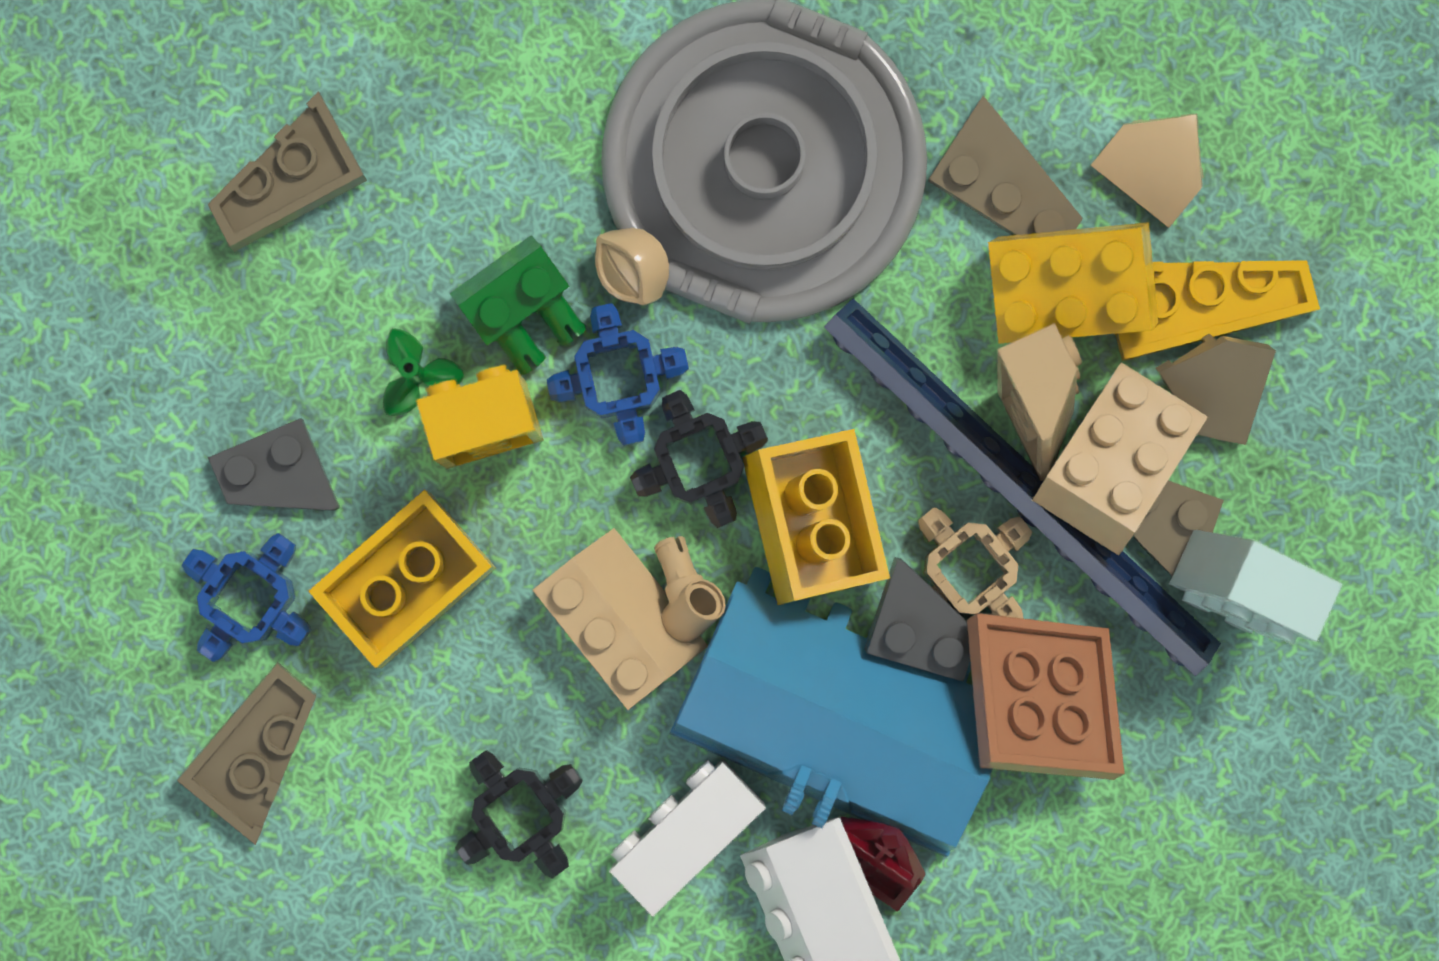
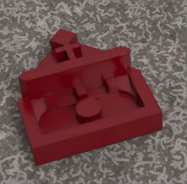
[840,816,926,912]

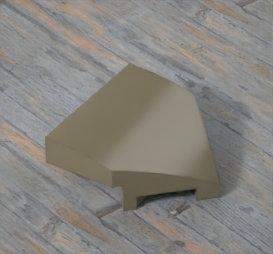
[1155,334,1276,445]

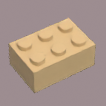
[1032,362,1208,555]

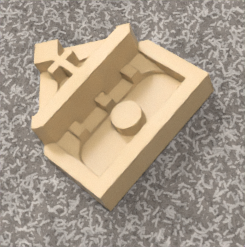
[1091,113,1203,228]

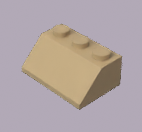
[997,324,1082,481]
[533,528,708,710]

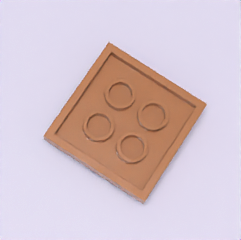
[967,613,1125,780]

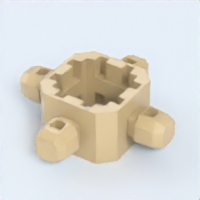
[918,507,1032,618]

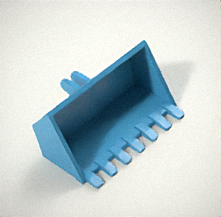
[669,567,992,857]

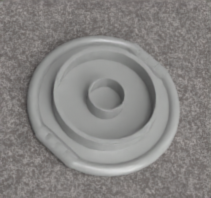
[601,0,927,324]

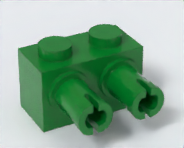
[450,235,587,375]

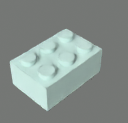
[1169,530,1343,644]

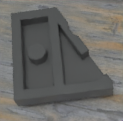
[208,418,340,511]
[864,557,970,681]

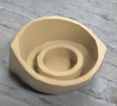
[595,228,669,306]

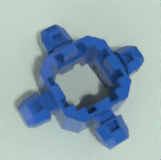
[546,303,689,446]
[182,533,312,662]

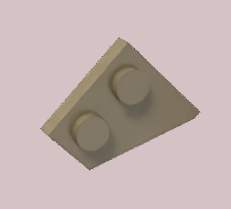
[1133,481,1224,576]

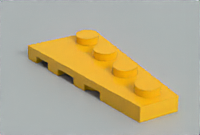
[1115,260,1320,361]

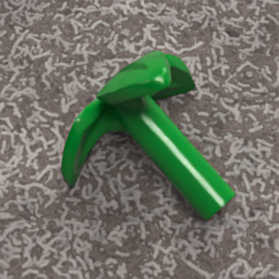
[383,328,465,416]

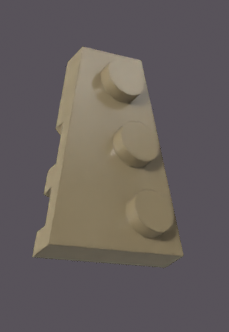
[208,91,367,252]
[928,96,1083,235]
[177,662,316,845]

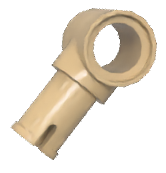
[654,536,726,642]

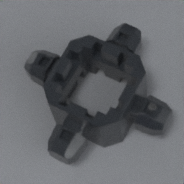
[630,390,768,528]
[455,750,583,878]

